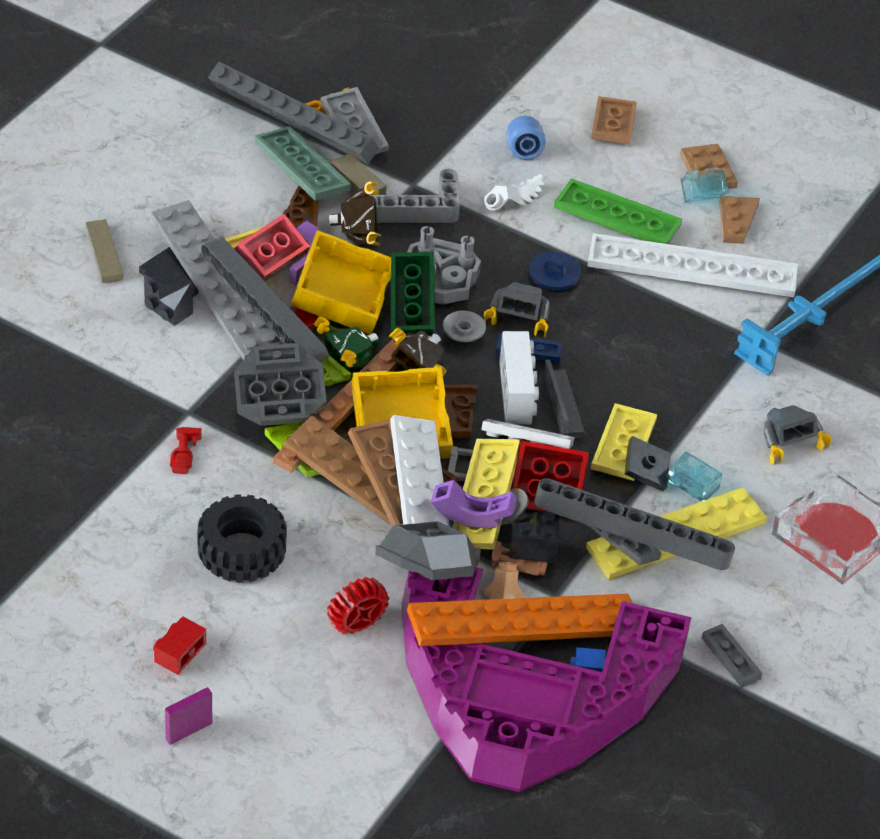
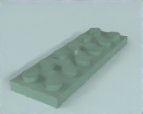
[255,126,351,201]

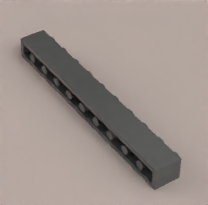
[208,62,379,164]

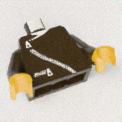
[329,182,381,246]
[389,328,447,376]

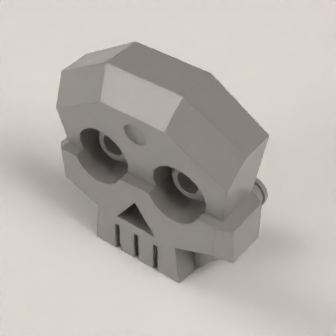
[407,226,481,304]

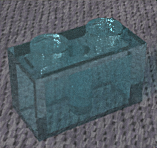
[680,167,729,203]
[668,451,722,502]

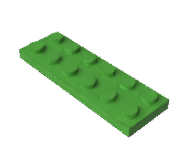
[554,178,682,244]

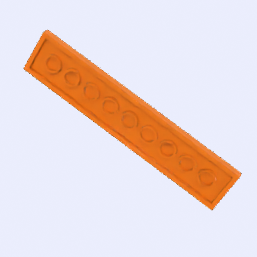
[407,593,632,646]

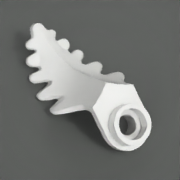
[484,174,544,212]

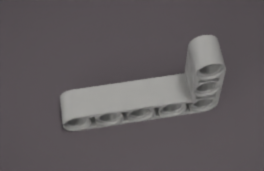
[371,169,460,223]

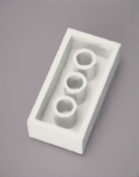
[499,331,539,425]

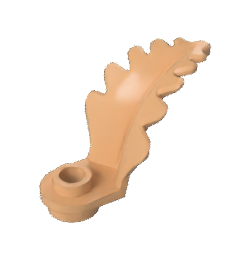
[483,562,525,600]

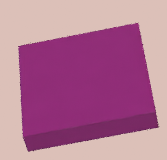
[165,687,213,745]

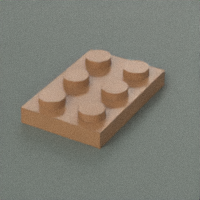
[591,96,637,144]
[680,144,738,193]

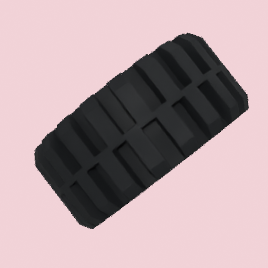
[197,494,287,583]

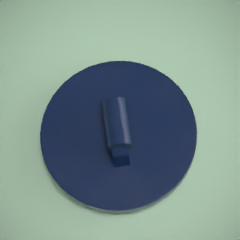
[529,252,581,290]

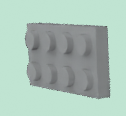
[320,87,389,154]

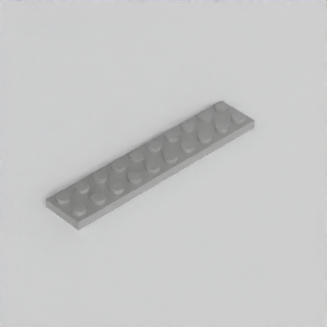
[151,200,283,360]

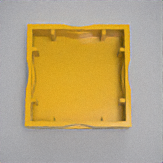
[291,230,391,334]
[351,367,453,459]

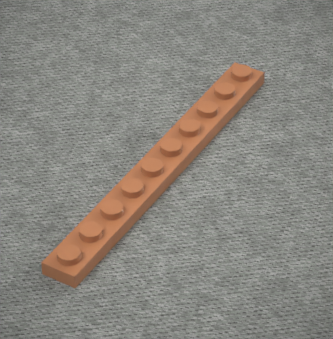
[273,339,400,473]

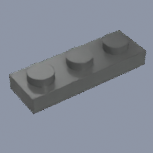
[702,624,763,688]

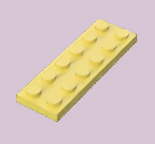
[452,439,521,549]

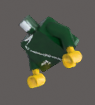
[314,316,379,373]

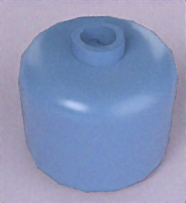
[506,116,546,160]

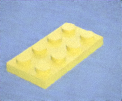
[591,403,657,481]

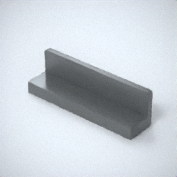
[543,360,585,438]

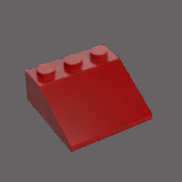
[513,441,589,514]

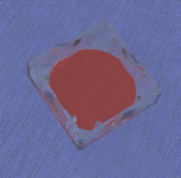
[772,471,880,585]

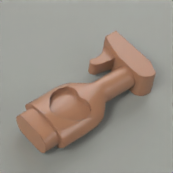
[491,541,547,576]

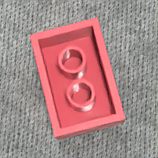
[234,214,310,281]

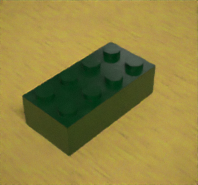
[391,252,436,339]

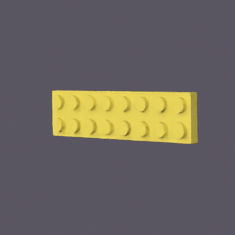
[586,487,767,580]

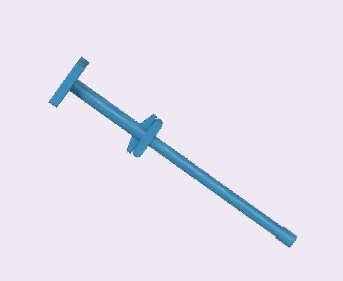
[734,255,880,376]

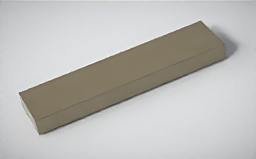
[86,219,123,283]

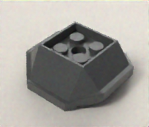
[234,343,327,426]
[375,521,481,580]

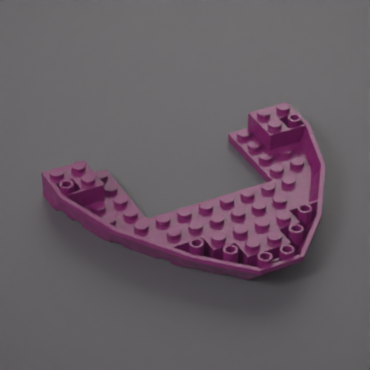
[401,567,692,792]

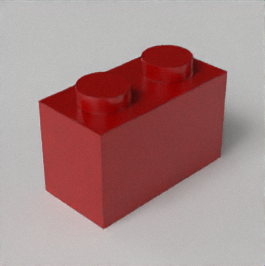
[153,616,206,675]

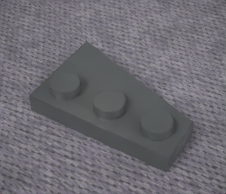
[586,524,661,565]

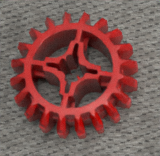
[327,577,390,635]

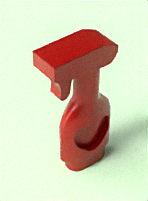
[170,427,202,474]

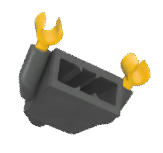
[484,282,550,337]
[764,405,832,464]

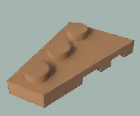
[719,196,760,243]

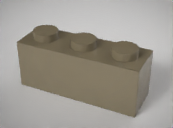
[331,153,387,196]

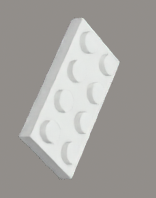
[481,419,575,449]

